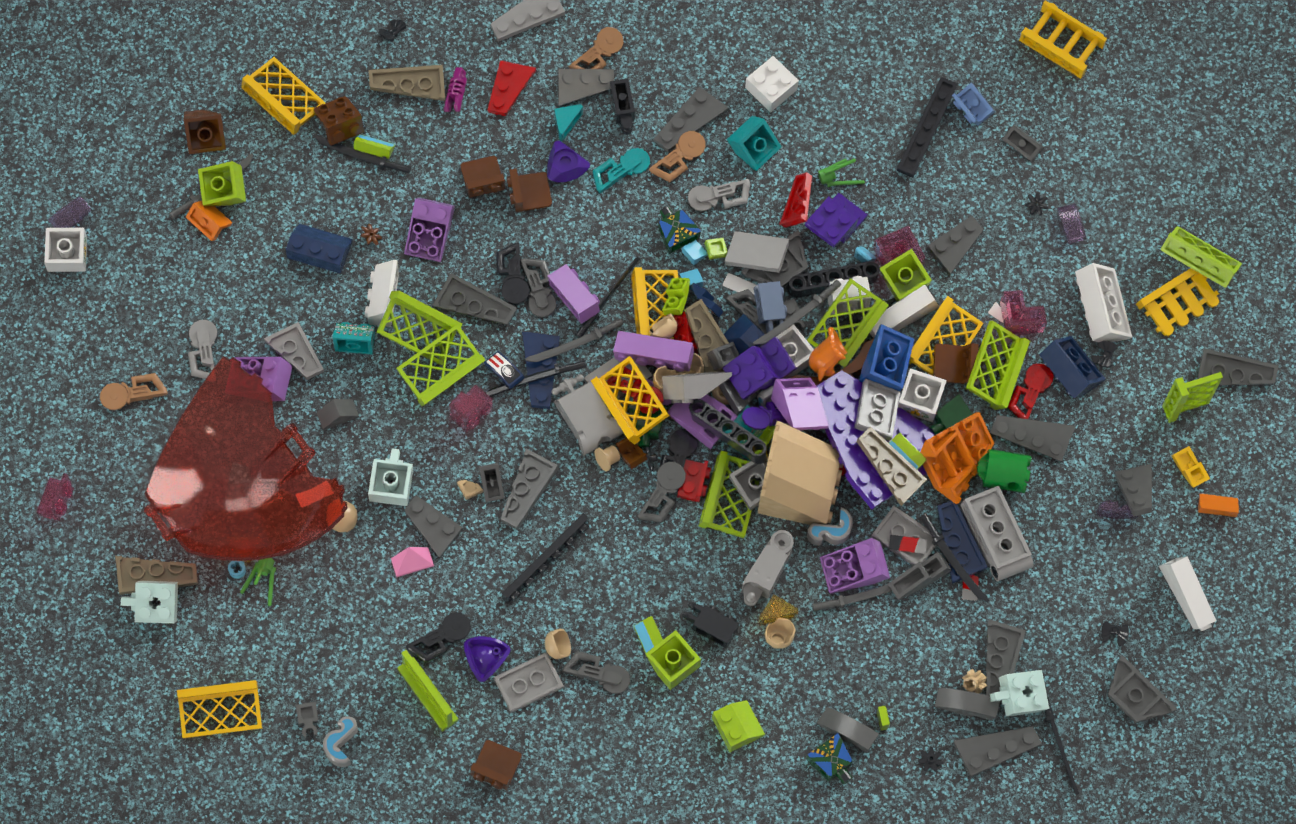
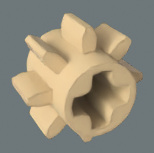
[962,669,987,693]

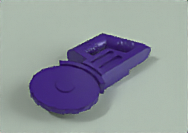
[742,401,788,430]

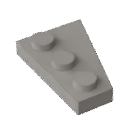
[264,322,324,380]

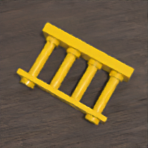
[1019,0,1107,79]

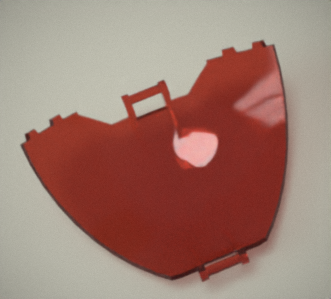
[144,356,348,561]

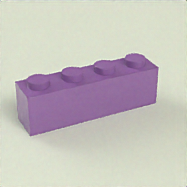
[613,331,694,372]

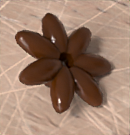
[360,223,382,246]

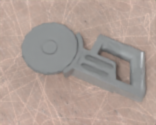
[688,179,750,212]
[188,320,217,381]

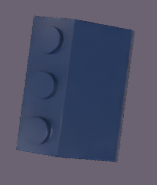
[286,224,353,274]
[1039,336,1106,398]

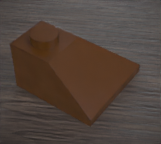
[184,109,226,154]

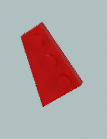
[488,60,536,116]
[779,172,812,228]

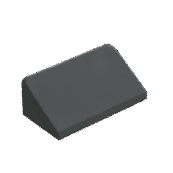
[1002,125,1045,162]

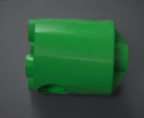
[977,449,1031,494]

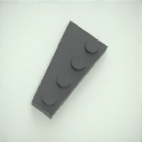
[990,415,1076,462]

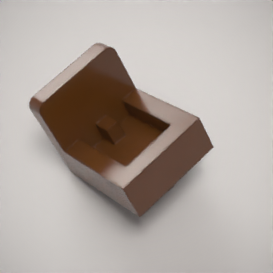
[616,437,648,469]

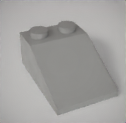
[662,372,732,403]

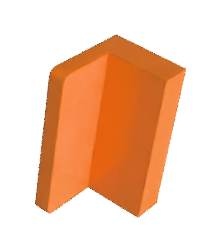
[186,201,232,241]

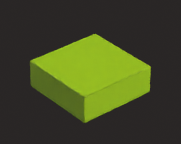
[704,238,728,260]
[877,706,890,731]

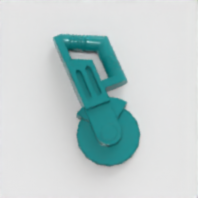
[592,148,650,193]

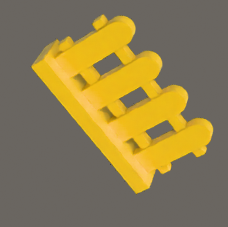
[1136,268,1219,336]

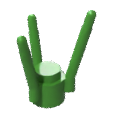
[818,158,865,187]
[240,556,276,606]

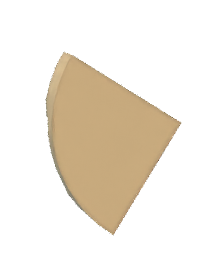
[457,480,483,500]

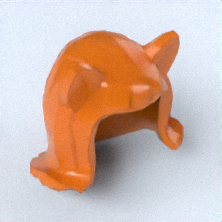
[809,327,848,381]

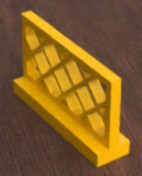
[241,57,325,135]
[631,267,678,340]
[909,296,983,376]
[591,356,670,445]
[177,680,262,738]

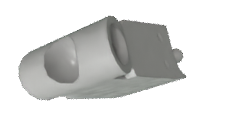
[552,374,624,456]
[741,530,794,606]

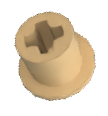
[595,445,620,471]

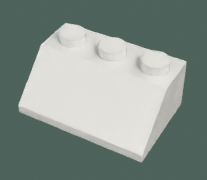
[365,260,399,327]

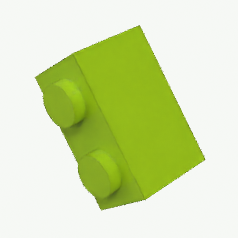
[198,161,246,206]
[879,249,932,302]
[645,630,701,690]
[712,700,765,752]

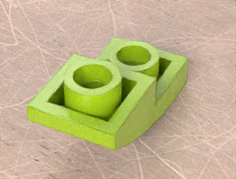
[662,278,690,315]

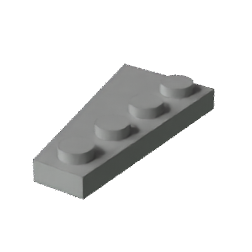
[490,0,565,42]

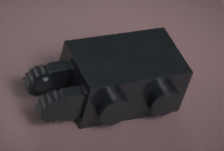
[610,79,635,135]
[682,601,739,649]

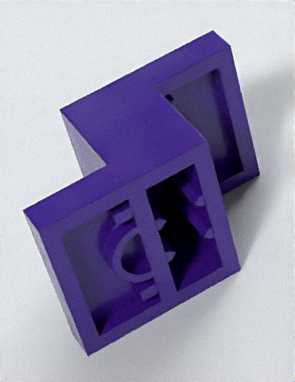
[805,192,868,248]
[722,337,798,400]

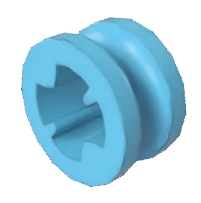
[228,559,246,579]

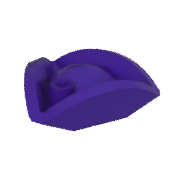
[547,140,590,182]
[464,636,510,682]

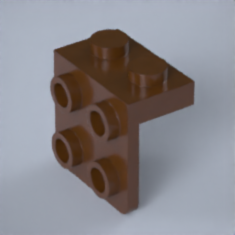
[313,96,364,145]
[460,156,505,198]
[506,168,552,212]
[933,343,979,385]
[470,740,522,790]

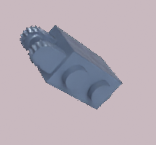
[753,281,787,333]

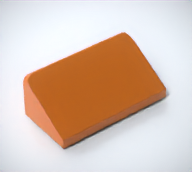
[1198,494,1239,517]

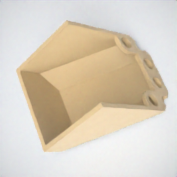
[758,421,843,525]

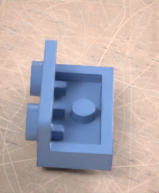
[952,83,995,126]

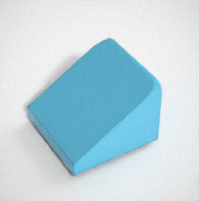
[682,240,708,265]
[854,246,876,263]
[679,269,703,290]

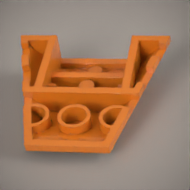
[920,412,994,504]

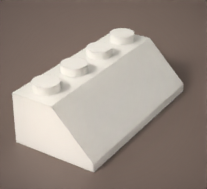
[1075,263,1132,342]

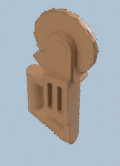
[568,27,623,69]
[649,131,706,182]
[100,373,168,410]

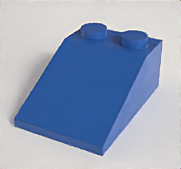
[859,324,914,391]

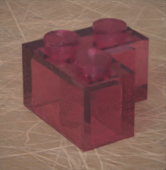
[1000,290,1047,335]
[449,384,493,432]

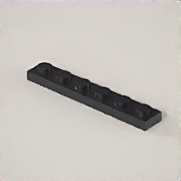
[896,77,958,178]
[502,513,589,604]

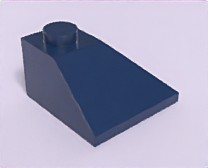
[724,314,765,355]

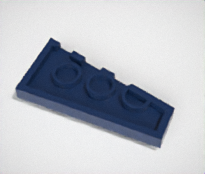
[522,332,560,410]
[937,501,988,584]

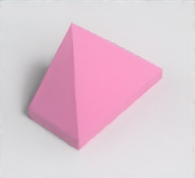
[391,547,434,577]

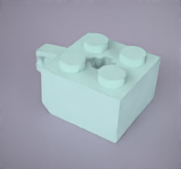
[368,449,413,506]
[121,581,178,623]
[990,670,1049,716]

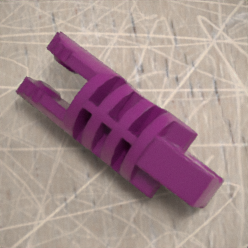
[444,67,467,112]

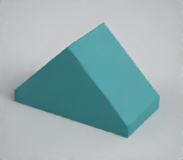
[554,104,583,142]

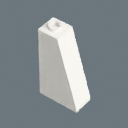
[870,285,939,338]
[1159,556,1216,631]

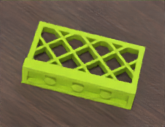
[1160,226,1242,288]
[807,278,889,368]
[376,291,462,365]
[966,320,1030,410]
[396,324,485,406]
[1162,372,1223,423]
[698,450,760,538]
[397,650,459,732]

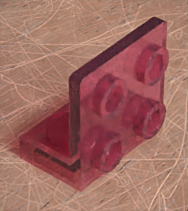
[36,473,74,521]

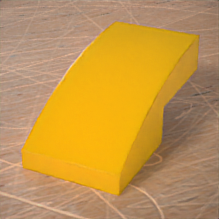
[1171,446,1210,488]

